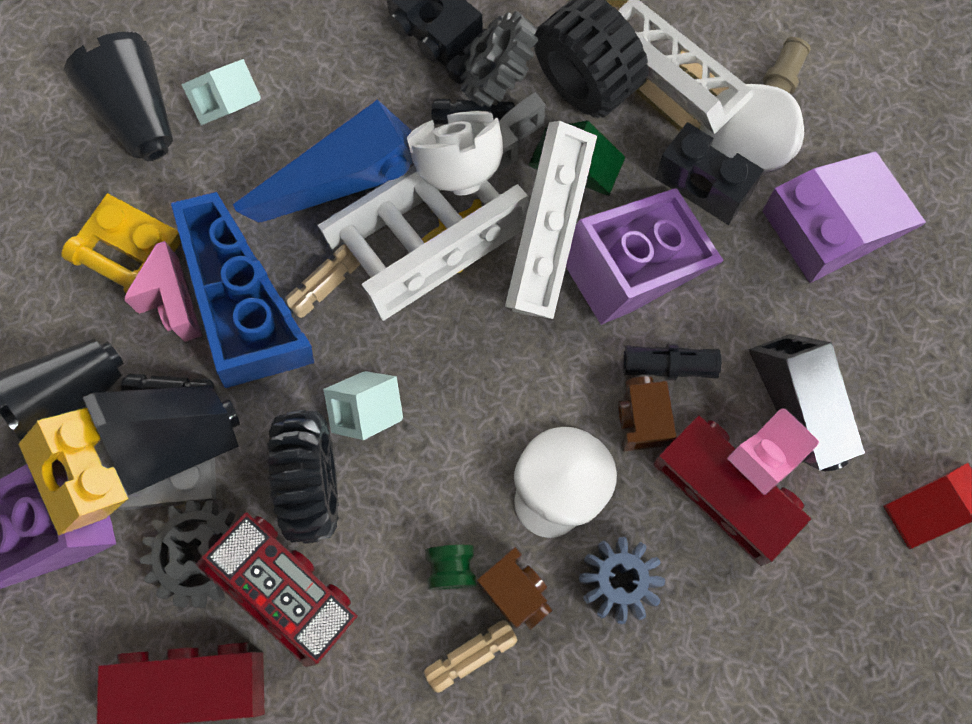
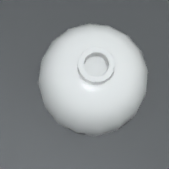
[407,111,503,196]

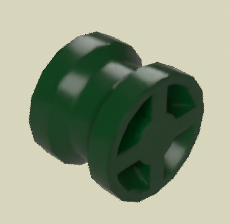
[425,545,476,590]

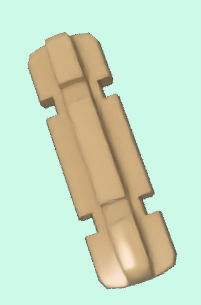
[284,244,361,318]
[424,620,517,693]

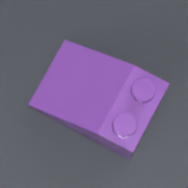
[762,151,926,283]
[566,188,724,325]
[0,459,116,589]

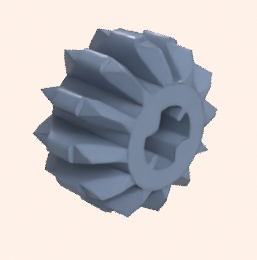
[579,537,665,624]

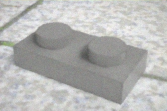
[116,457,216,511]

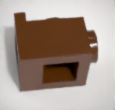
[618,376,676,452]
[477,547,553,630]

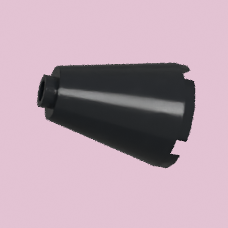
[64,31,173,162]
[0,339,124,441]

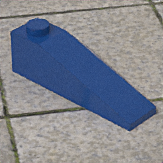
[233,99,413,223]

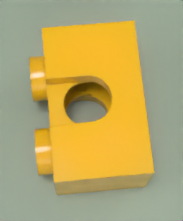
[19,408,128,536]

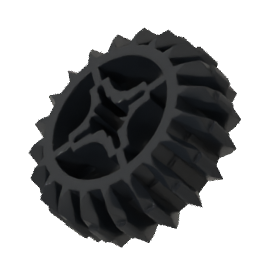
[267,410,339,544]

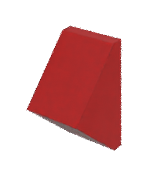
[883,463,972,549]

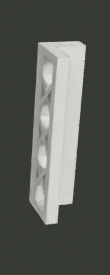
[619,0,754,134]
[505,121,597,319]

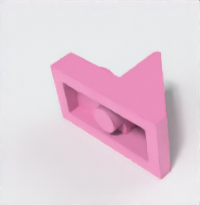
[124,241,202,342]
[727,408,819,495]

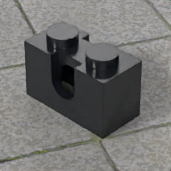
[387,0,483,67]
[655,122,764,225]

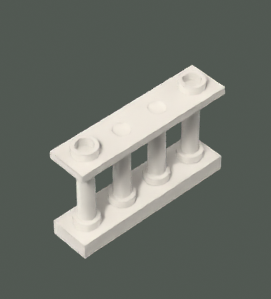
[318,165,530,321]

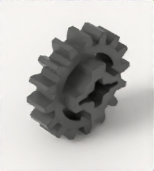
[460,11,538,107]
[140,500,236,609]

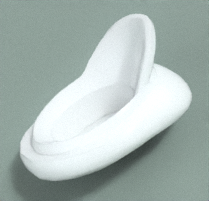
[700,84,804,175]
[514,427,617,538]

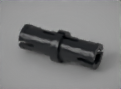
[623,343,722,381]

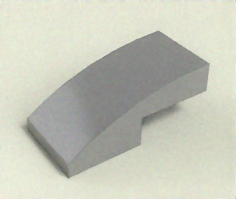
[492,92,545,176]

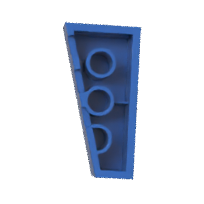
[171,192,315,388]

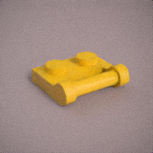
[62,193,181,293]

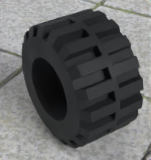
[533,0,649,118]

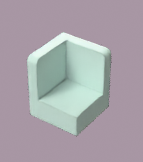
[181,59,261,125]
[323,371,403,440]

